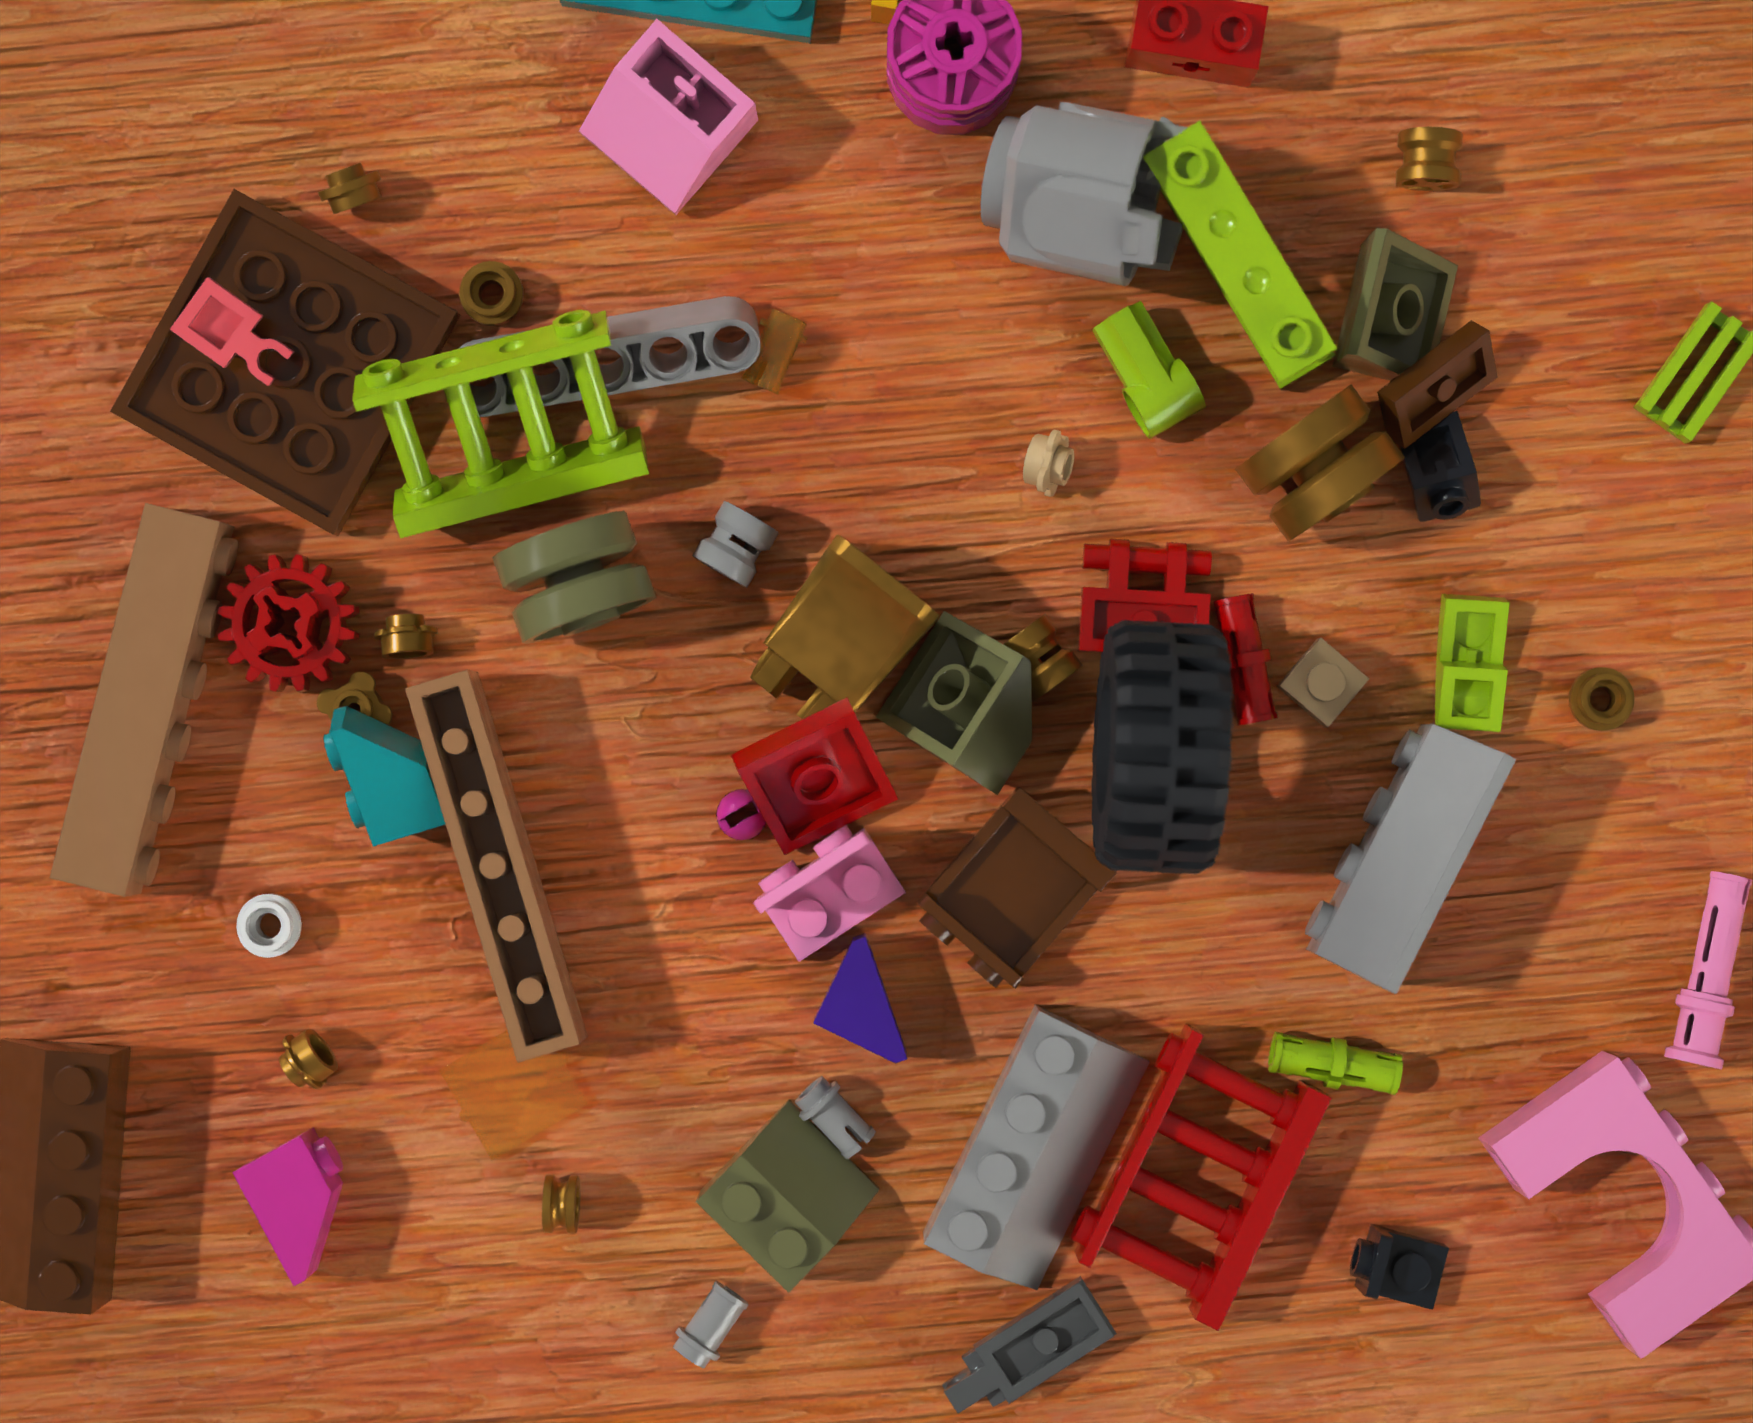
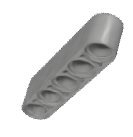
[458,296,760,417]

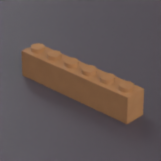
[49,503,238,897]
[405,670,588,1063]

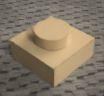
[1277,638,1369,727]

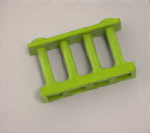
[1143,121,1338,390]
[352,310,649,538]

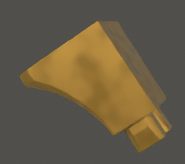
[750,534,940,719]

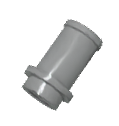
[795,1076,876,1159]
[673,1281,749,1368]

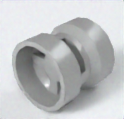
[692,501,779,588]

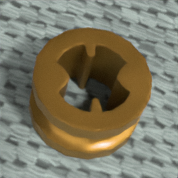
[542,1174,580,1234]

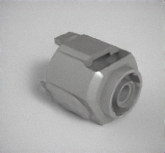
[980,102,1188,286]

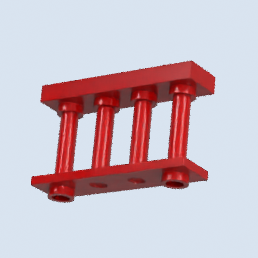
[1071,1024,1332,1331]

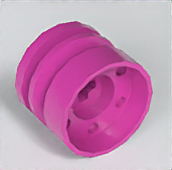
[887,0,1022,135]

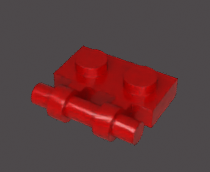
[1078,539,1212,653]

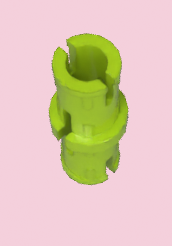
[1268,1031,1403,1095]

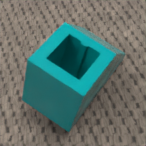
[324,706,446,847]

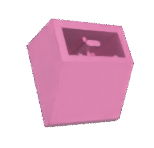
[579,19,758,215]

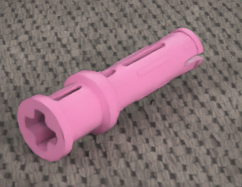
[1664,871,1753,1070]

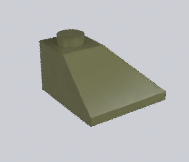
[876,611,1032,795]

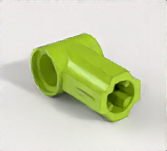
[1092,301,1206,439]

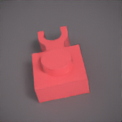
[170,277,295,386]

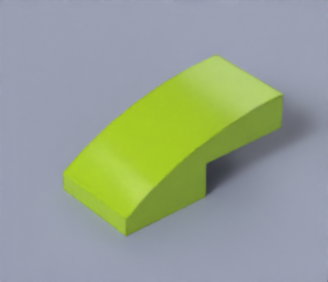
[1435,594,1510,732]

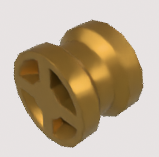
[1396,127,1463,191]

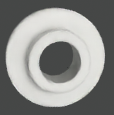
[236,894,302,958]

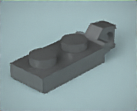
[942,1276,1117,1413]

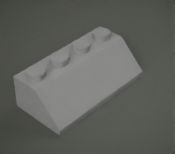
[1305,724,1516,994]
[923,1004,1150,1290]

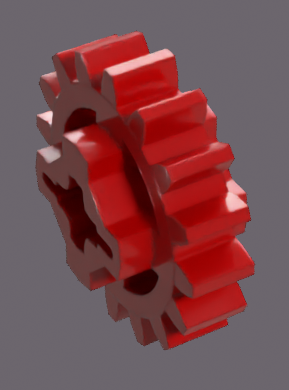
[217,554,360,692]

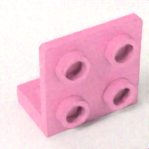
[753,825,906,962]

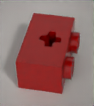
[1124,0,1269,88]

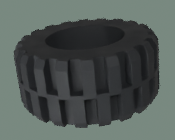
[1091,620,1233,874]

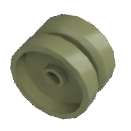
[492,511,657,644]

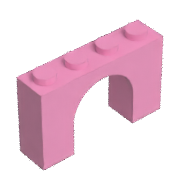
[1478,1051,1753,1359]

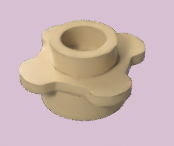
[1023,429,1074,497]

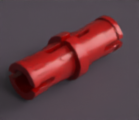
[1213,593,1278,726]

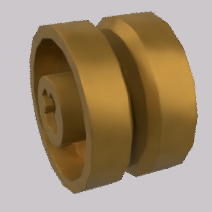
[1235,384,1405,542]

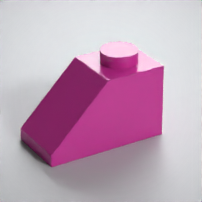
[232,1127,343,1286]

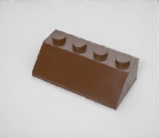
[0,1038,130,1315]

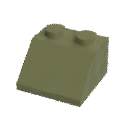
[696,1100,880,1293]

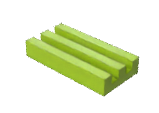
[1633,301,1753,444]

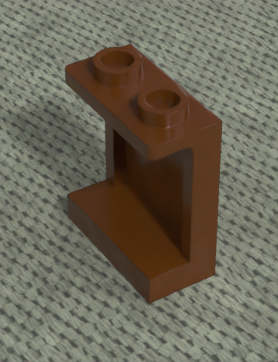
[918,787,1117,989]

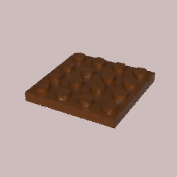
[110,189,461,536]

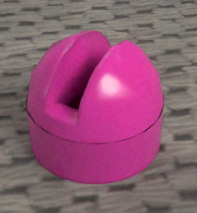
[716,789,766,840]

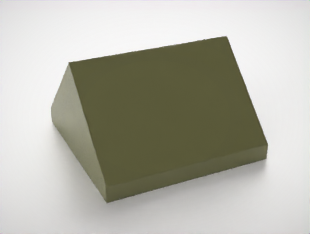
[1332,228,1458,381]

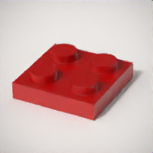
[731,698,898,855]

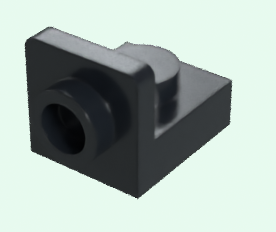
[1398,411,1481,522]
[1350,1224,1449,1310]

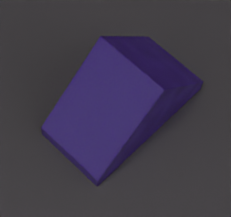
[813,933,907,1063]

